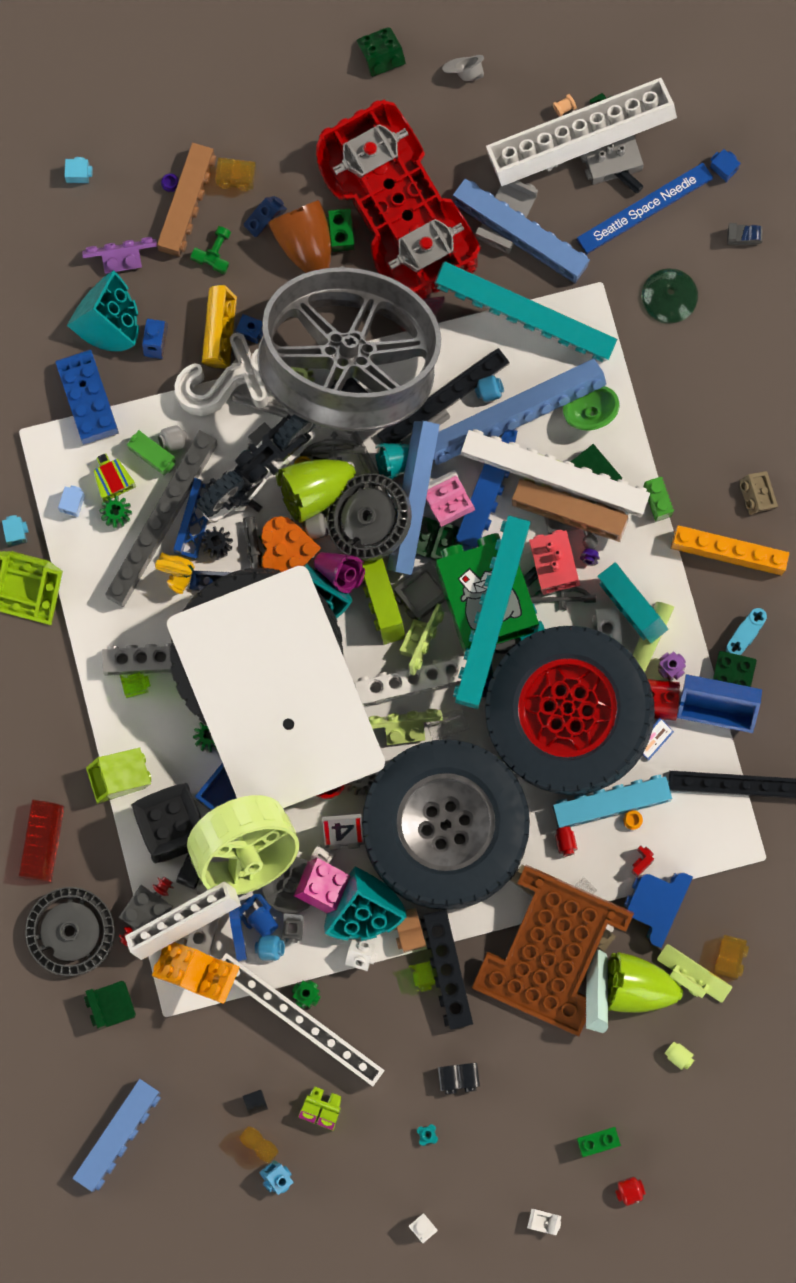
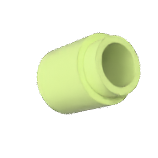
[665,1042,695,1070]

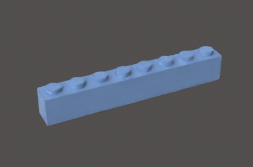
[452,179,590,284]

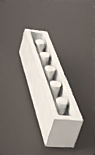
[125,881,241,960]

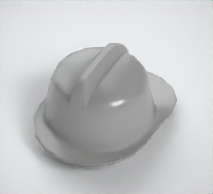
[442,55,484,81]

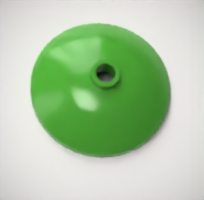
[563,386,620,431]

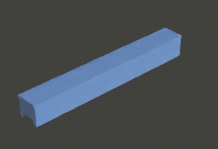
[387,421,440,575]

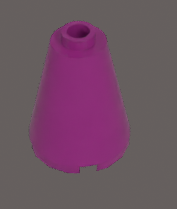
[314,552,365,593]

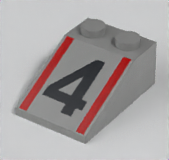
[322,814,364,850]

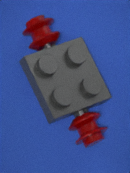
[119,876,174,947]

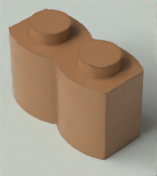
[393,908,426,953]

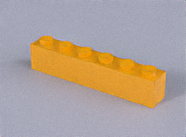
[670,525,789,576]

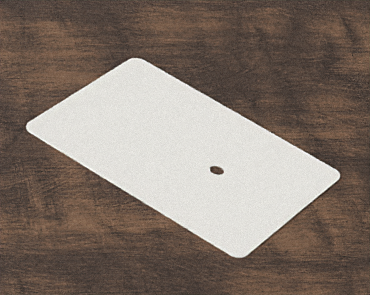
[167,566,385,808]

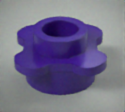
[580,548,600,565]

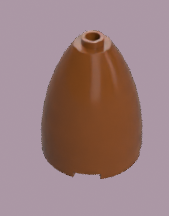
[269,200,331,273]

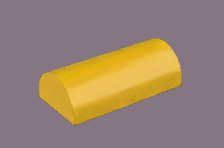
[202,285,237,369]

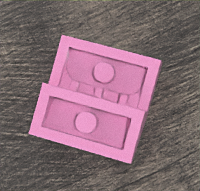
[426,476,475,527]

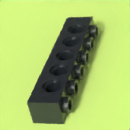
[420,909,473,1030]

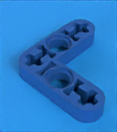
[229,897,247,961]

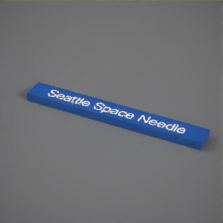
[577,163,713,255]

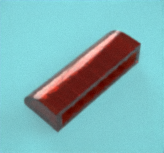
[19,800,65,883]

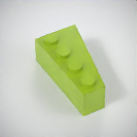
[362,558,405,645]

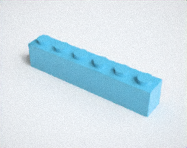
[553,775,672,829]

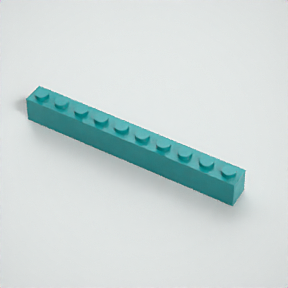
[434,262,618,362]
[453,515,531,709]

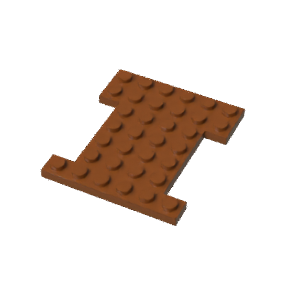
[472,865,634,1036]

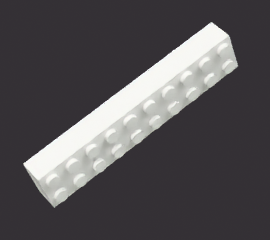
[486,78,677,186]

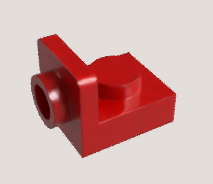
[632,845,654,877]

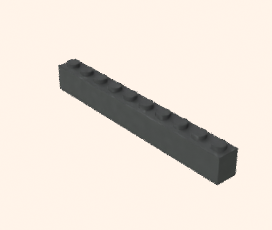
[105,430,218,607]

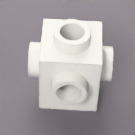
[345,939,377,971]

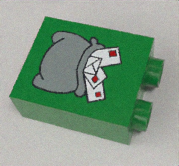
[436,533,539,655]

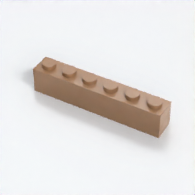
[157,142,217,257]
[512,479,628,542]

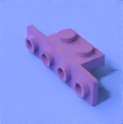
[82,237,157,273]

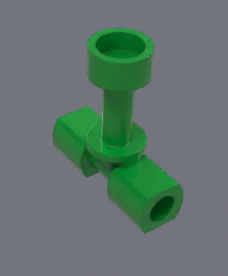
[190,226,231,275]

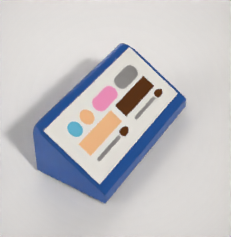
[642,718,674,761]

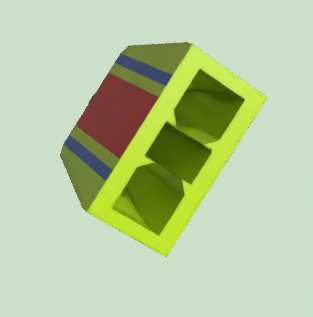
[94,453,136,502]

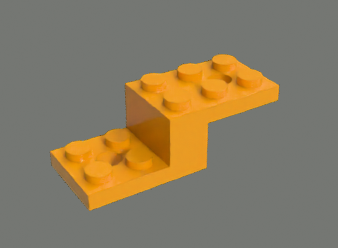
[152,942,240,1004]

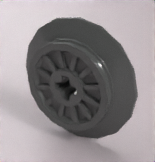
[262,857,311,914]

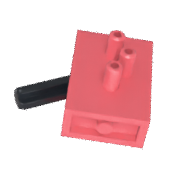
[523,530,581,595]

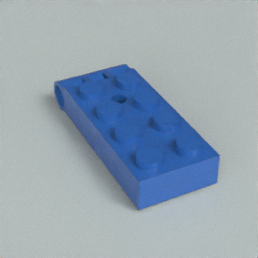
[55,349,119,445]

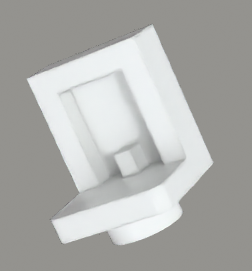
[527,1209,561,1235]

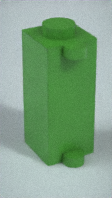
[127,430,176,476]

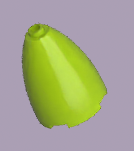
[276,459,356,523]
[608,952,683,1013]

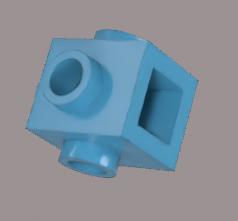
[259,1160,294,1195]

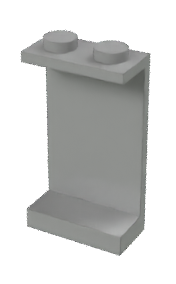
[475,180,538,254]

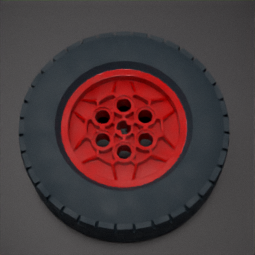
[485,626,655,795]

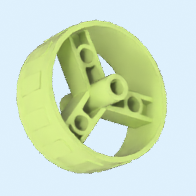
[187,795,299,895]

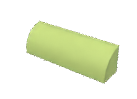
[632,602,674,672]

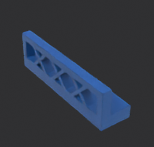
[173,478,208,560]

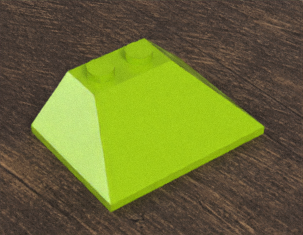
[0,551,63,625]

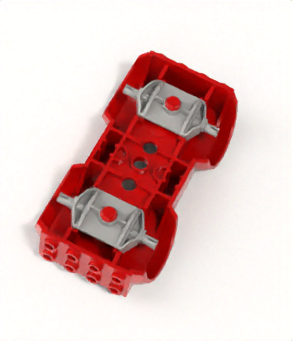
[316,99,481,300]

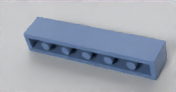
[72,1079,161,1192]

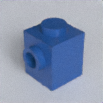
[710,149,741,182]
[236,314,263,344]

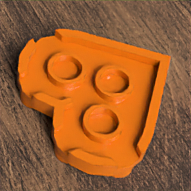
[261,516,321,572]

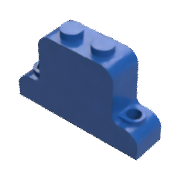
[624,873,693,948]

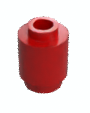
[555,827,578,857]

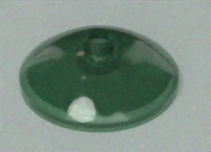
[642,268,698,324]

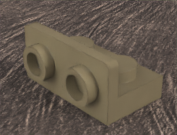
[739,471,778,516]

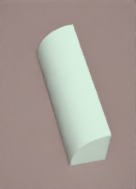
[586,950,608,1033]

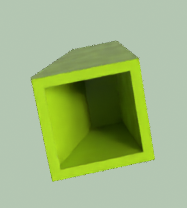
[86,747,151,804]

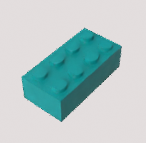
[597,562,669,643]

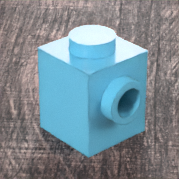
[65,157,93,183]
[2,515,28,546]

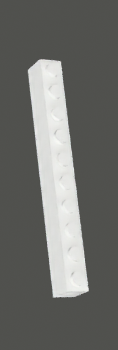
[460,429,650,517]
[221,953,385,1086]

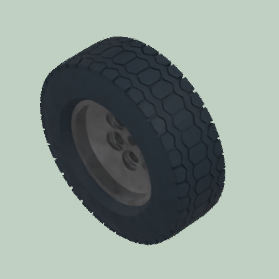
[362,739,530,910]

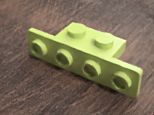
[399,603,444,675]
[368,709,443,745]
[657,944,732,1003]

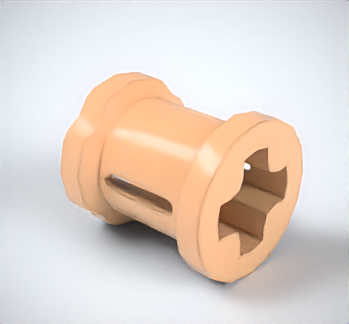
[553,94,577,117]

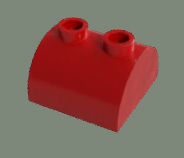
[648,679,680,721]

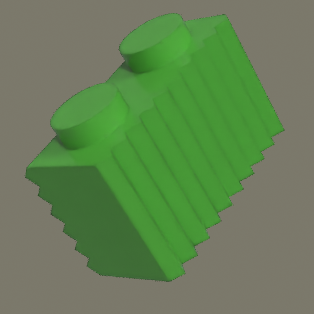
[643,477,674,522]

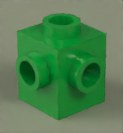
[292,980,321,1009]

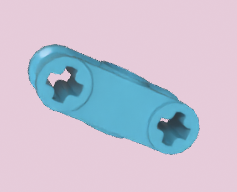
[726,608,767,655]

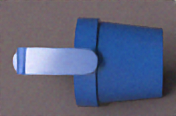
[240,894,278,937]

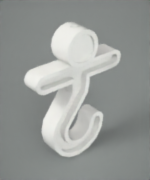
[174,333,268,416]

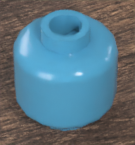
[475,375,504,403]
[255,935,285,961]

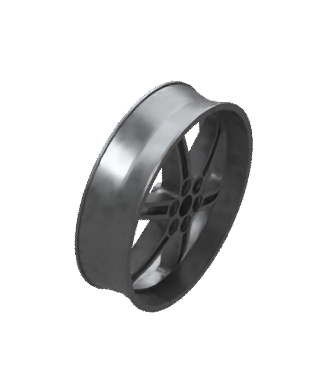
[257,268,441,431]

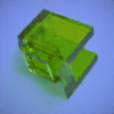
[120,672,151,698]
[408,961,435,992]

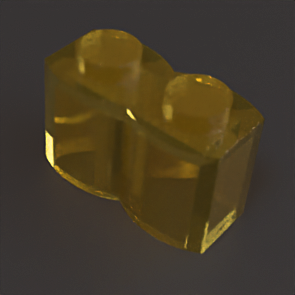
[239,1126,279,1163]

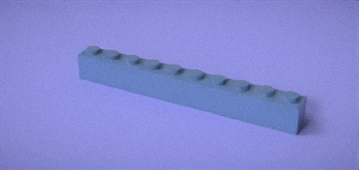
[433,358,607,466]

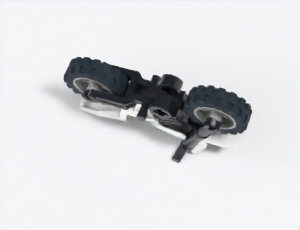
[197,414,316,523]

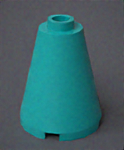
[375,443,410,479]

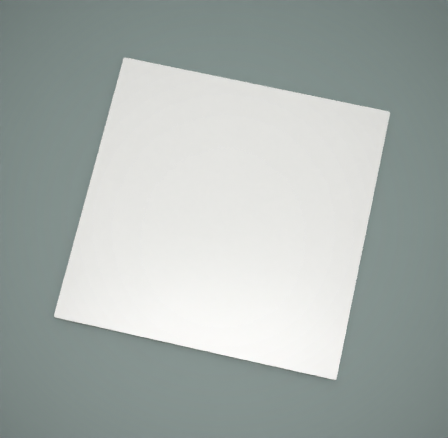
[19,282,766,1017]

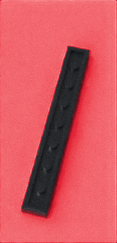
[377,348,510,444]
[668,770,796,799]

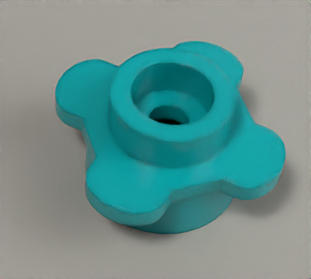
[417,1124,438,1146]

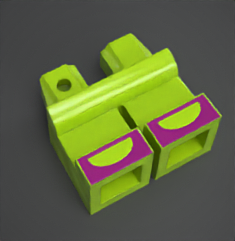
[298,1086,341,1131]

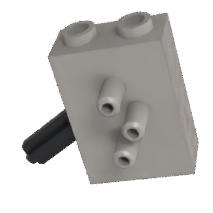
[580,135,644,194]

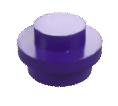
[161,173,179,192]

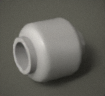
[158,425,188,452]
[302,513,329,540]

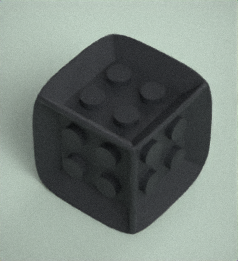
[131,783,201,863]

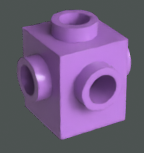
[658,651,686,681]

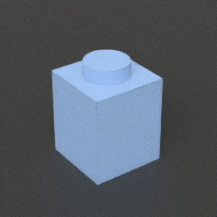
[58,485,85,517]

